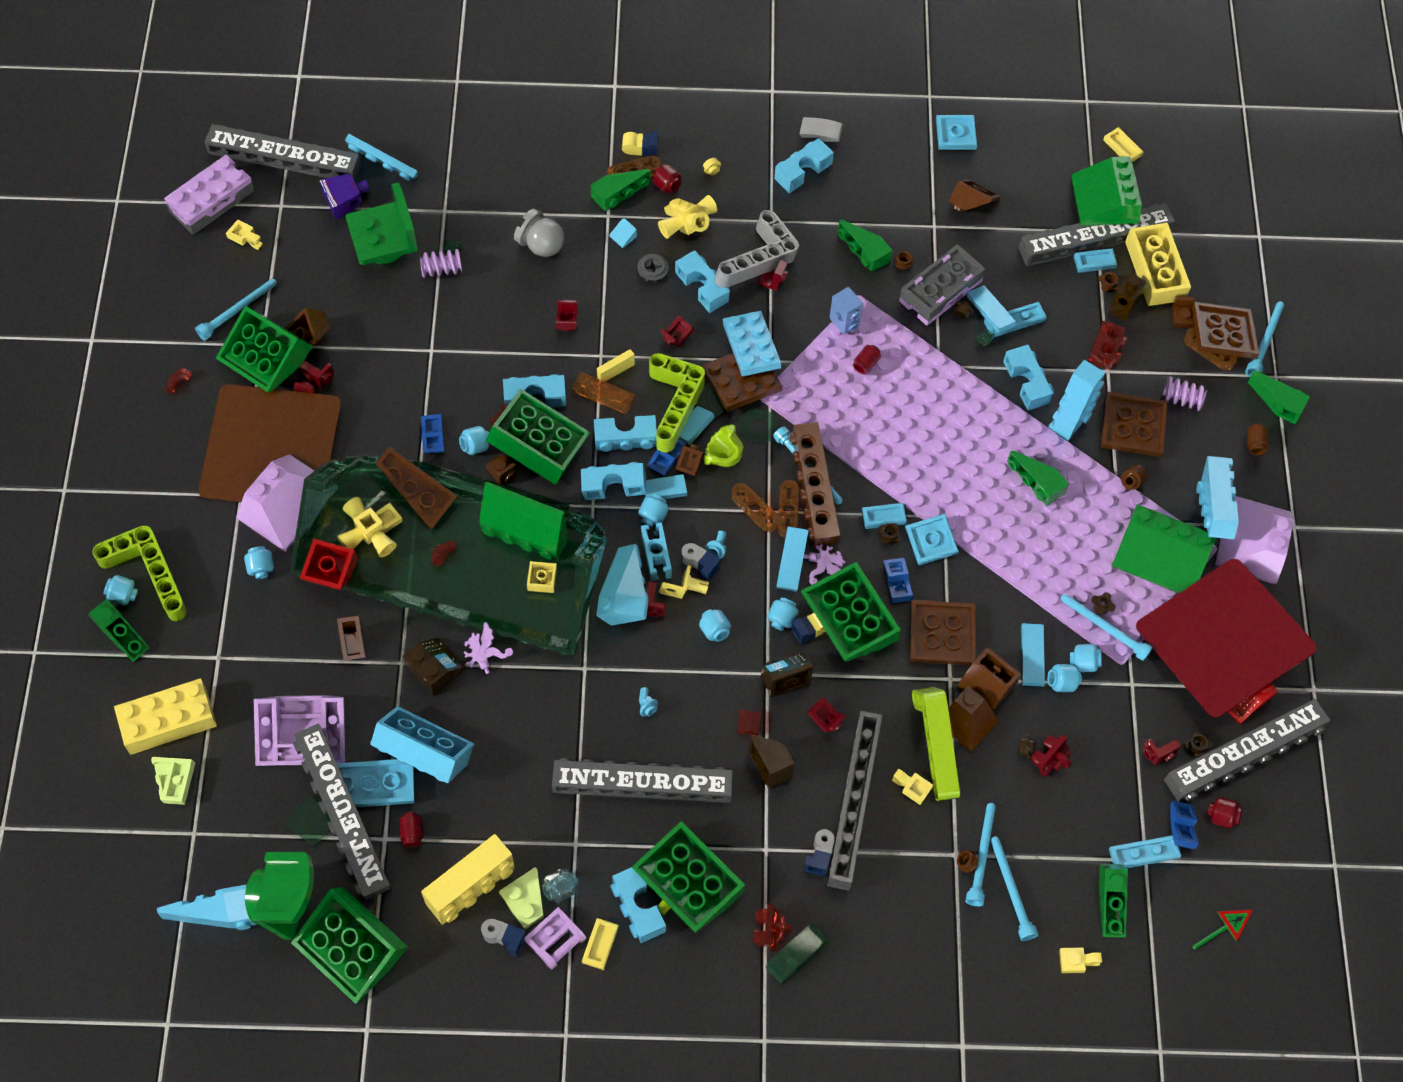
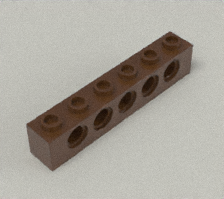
[789,422,840,546]

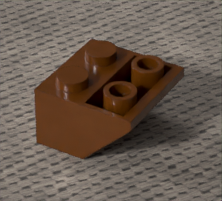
[957,647,1021,711]

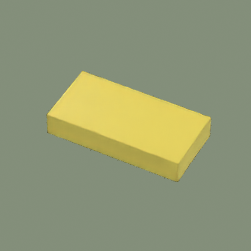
[1103,127,1144,162]
[597,349,635,384]
[582,918,619,970]

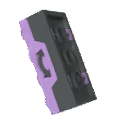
[164,155,254,235]
[899,244,985,326]

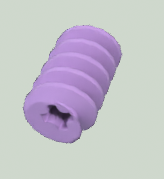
[420,249,462,278]
[1161,376,1207,411]

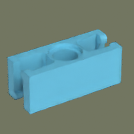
[641,522,672,582]

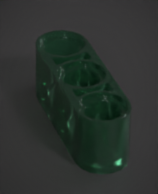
[765,923,829,985]

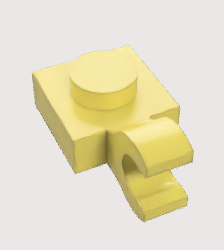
[226,220,263,250]
[892,769,934,805]
[1059,948,1102,973]

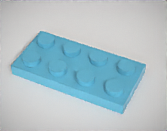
[723,311,781,376]
[337,759,415,808]

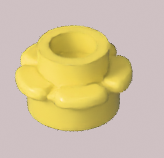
[703,158,721,175]

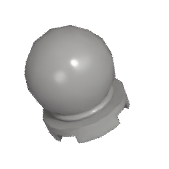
[514,208,564,257]

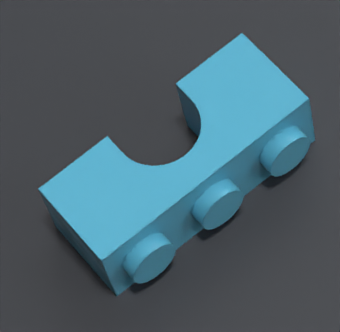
[774,138,834,193]
[675,250,730,313]
[1003,345,1054,410]
[503,374,566,409]
[594,415,657,452]
[581,462,647,501]
[610,867,666,943]

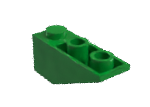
[590,169,650,211]
[837,219,893,272]
[1248,370,1310,424]
[1007,450,1069,506]
[88,599,150,662]
[1099,864,1128,938]

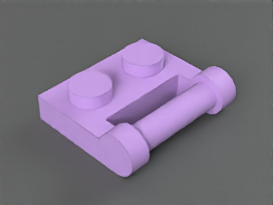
[524,907,586,970]

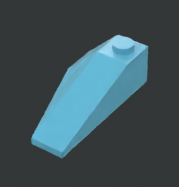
[596,544,649,626]
[157,885,256,930]

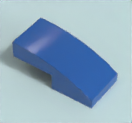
[421,414,444,454]
[647,439,688,476]
[883,558,913,603]
[1170,801,1199,849]

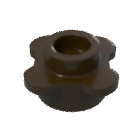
[954,301,974,319]
[878,523,901,544]
[1091,592,1116,615]
[1184,732,1211,758]
[1020,734,1035,759]

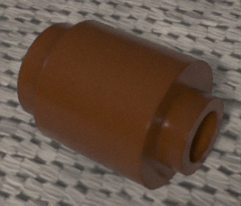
[1247,424,1268,456]
[1121,465,1148,490]

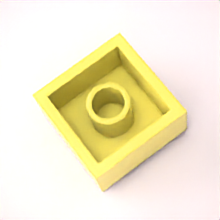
[527,561,557,593]

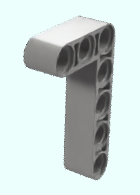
[714,210,799,288]

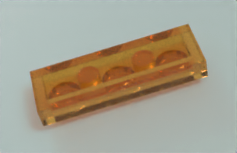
[572,372,635,414]

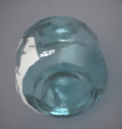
[542,869,578,903]

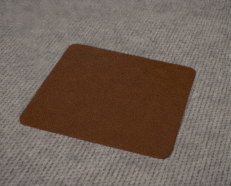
[198,384,341,502]

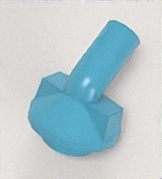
[705,531,726,559]
[639,687,658,717]

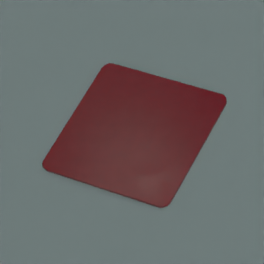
[1136,559,1317,718]

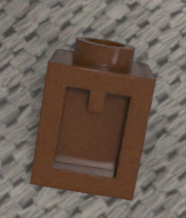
[1172,296,1196,328]
[676,444,705,476]
[486,454,517,486]

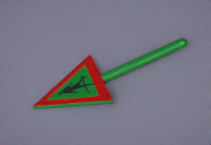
[1192,910,1253,949]

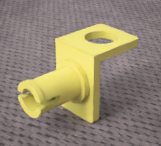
[659,565,709,599]

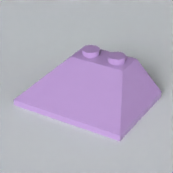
[236,454,338,552]
[1214,496,1294,585]
[254,695,345,766]

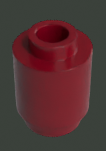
[853,345,881,375]
[399,812,423,847]

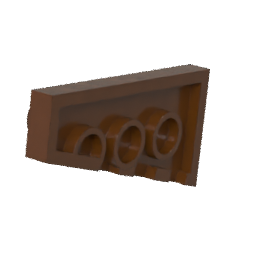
[376,447,457,530]

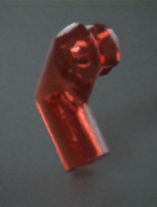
[165,367,192,394]
[431,540,457,566]

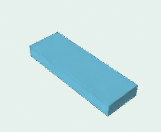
[967,285,1016,333]
[984,302,1047,338]
[776,527,809,592]
[1021,623,1045,687]
[1109,836,1181,868]

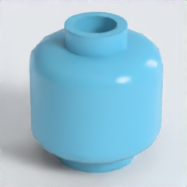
[459,426,489,455]
[638,494,669,527]
[244,546,274,579]
[103,575,138,606]
[767,597,799,631]
[699,609,731,642]
[1070,644,1102,672]
[1047,664,1082,692]

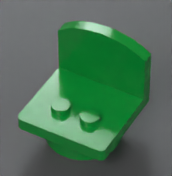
[346,182,418,265]
[245,852,314,940]

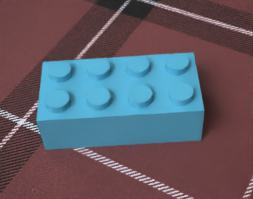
[370,706,474,783]

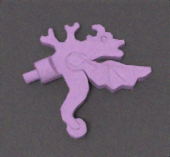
[804,544,845,585]
[464,622,513,674]

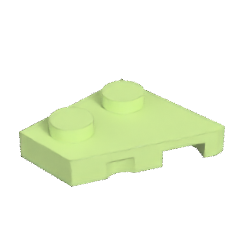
[151,757,195,805]
[499,867,544,931]

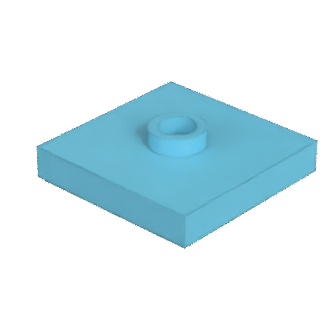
[936,115,977,150]
[905,514,959,566]

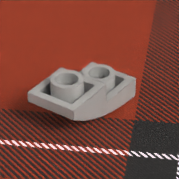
[799,117,843,142]

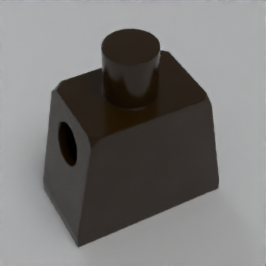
[1108,273,1147,322]

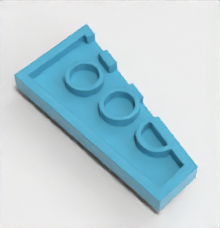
[345,134,419,181]

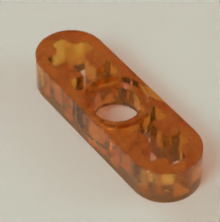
[607,156,660,176]
[1184,327,1237,370]
[778,480,799,538]
[731,483,779,532]

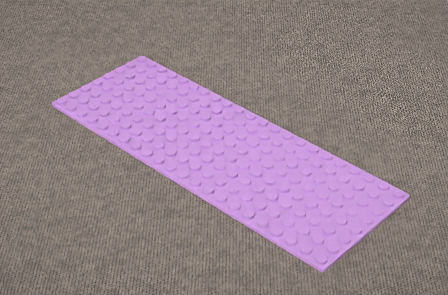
[760,295,1217,665]

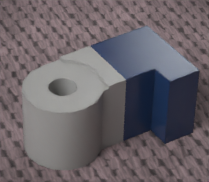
[682,543,720,581]
[803,829,834,877]
[481,919,526,957]

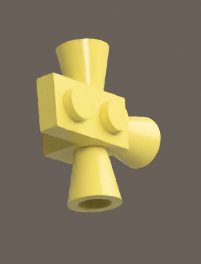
[658,195,717,239]
[337,497,403,557]

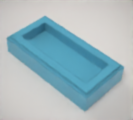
[1074,248,1117,273]
[679,406,715,445]
[645,475,687,499]
[862,503,907,529]

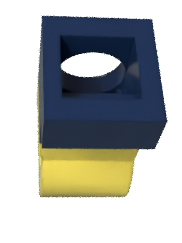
[622,131,658,157]
[791,613,826,645]

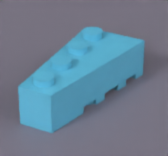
[1048,360,1105,441]
[1196,456,1239,539]

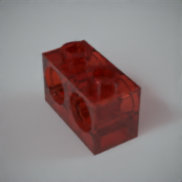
[1088,320,1127,370]

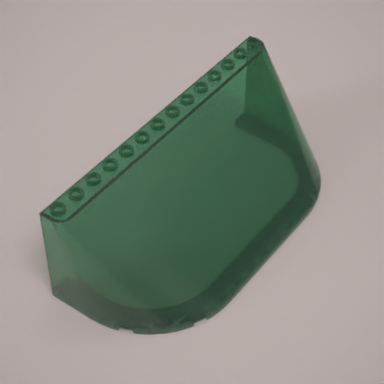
[290,455,607,656]

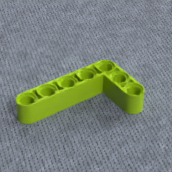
[649,353,705,453]
[92,526,187,621]
[912,687,960,801]

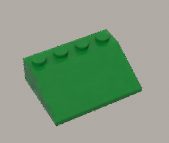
[1071,156,1142,226]
[216,306,312,393]
[486,389,590,485]
[479,482,568,561]
[1112,504,1216,593]
[801,562,901,662]
[632,821,745,933]
[291,887,408,1004]

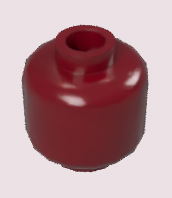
[653,164,682,193]
[1208,797,1243,829]

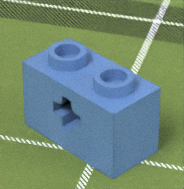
[829,287,863,334]

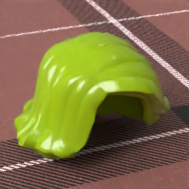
[703,424,744,467]

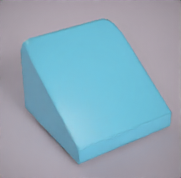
[609,218,637,248]

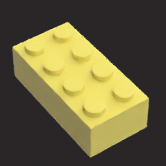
[1125,223,1191,306]
[114,678,217,755]
[421,834,515,925]

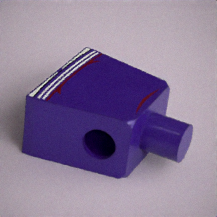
[319,174,369,219]

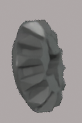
[637,254,669,282]

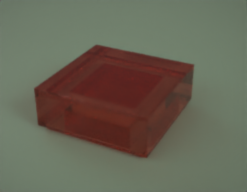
[737,710,761,736]

